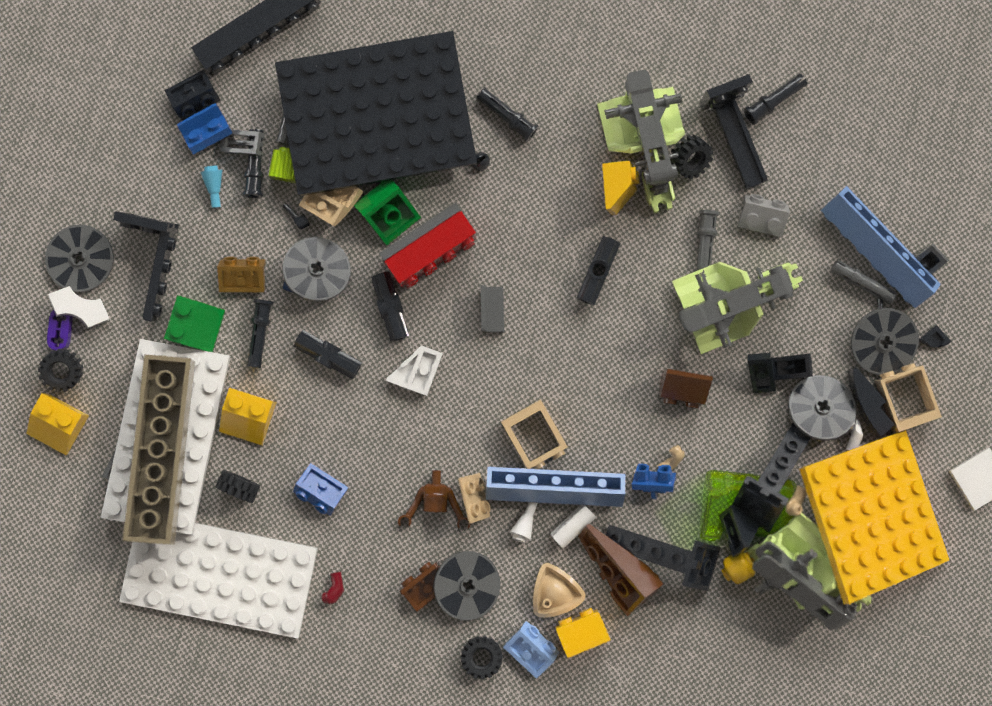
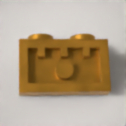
[217,256,266,292]

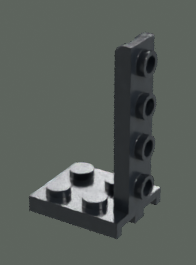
[699,74,768,189]
[113,211,179,322]
[732,423,810,533]
[606,525,721,591]

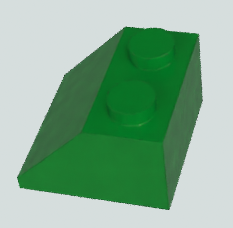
[354,180,421,245]
[164,295,226,352]

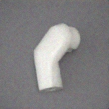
[846,419,863,450]

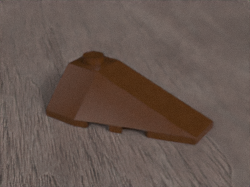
[578,524,664,617]

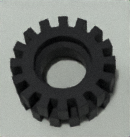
[670,135,713,179]
[38,348,83,392]
[215,470,260,503]
[461,636,502,680]

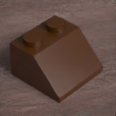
[658,369,713,409]

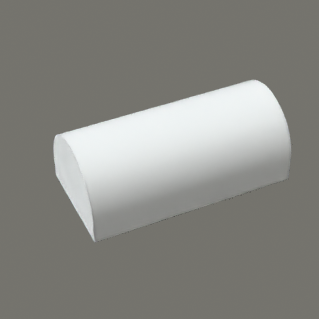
[550,505,596,549]

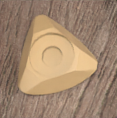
[533,563,585,618]

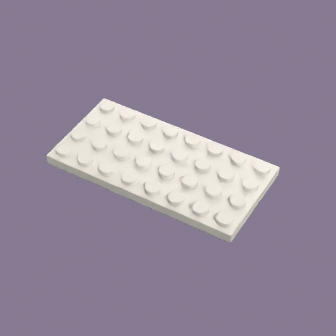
[101,339,230,535]
[119,523,318,639]

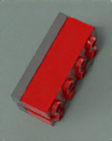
[379,202,477,289]

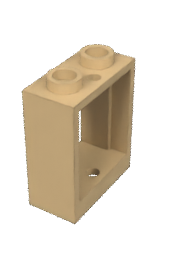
[875,363,942,432]
[501,400,568,469]

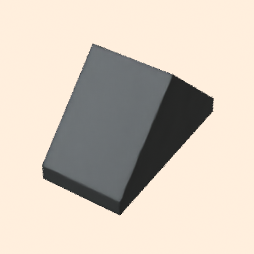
[915,244,949,274]

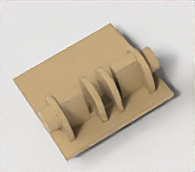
[458,473,490,524]

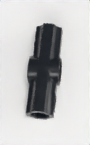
[576,236,621,306]
[371,271,409,342]
[293,330,362,380]

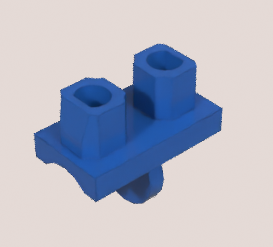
[632,463,676,499]

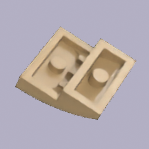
[299,187,363,227]

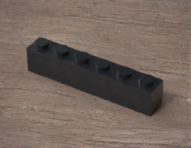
[191,0,321,75]

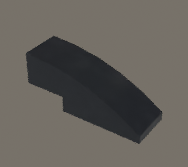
[847,367,895,437]

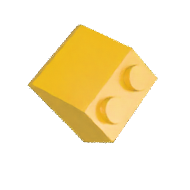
[602,161,640,215]
[219,388,277,445]
[26,393,89,455]
[555,608,611,658]

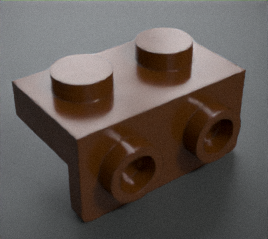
[399,561,440,612]

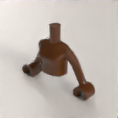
[398,470,471,529]

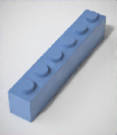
[821,186,941,308]
[486,467,625,507]

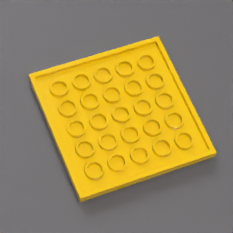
[799,430,949,604]

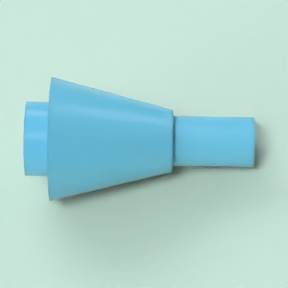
[200,166,223,208]

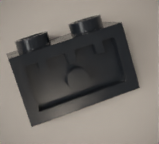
[164,69,220,121]

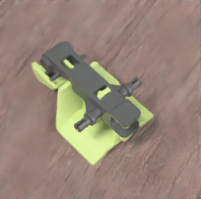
[597,70,685,213]
[672,262,803,354]
[746,512,872,630]

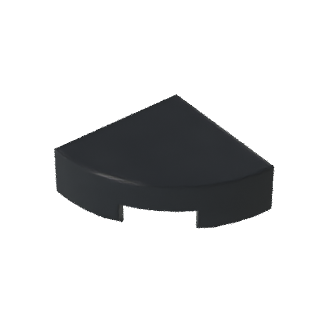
[919,325,952,348]

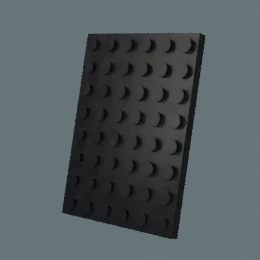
[275,31,477,196]

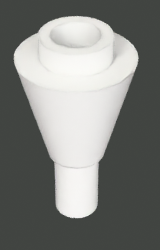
[510,502,538,543]

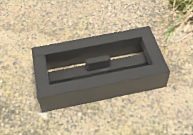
[220,130,265,156]

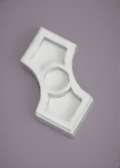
[48,286,109,329]

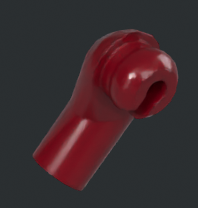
[321,571,344,605]

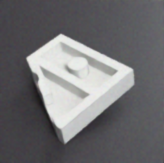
[386,346,443,396]

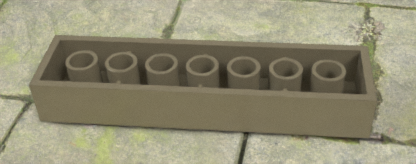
[123,354,195,545]

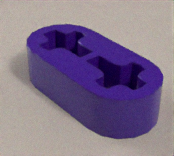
[47,310,73,351]

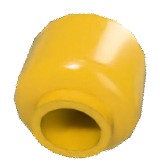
[721,551,755,584]

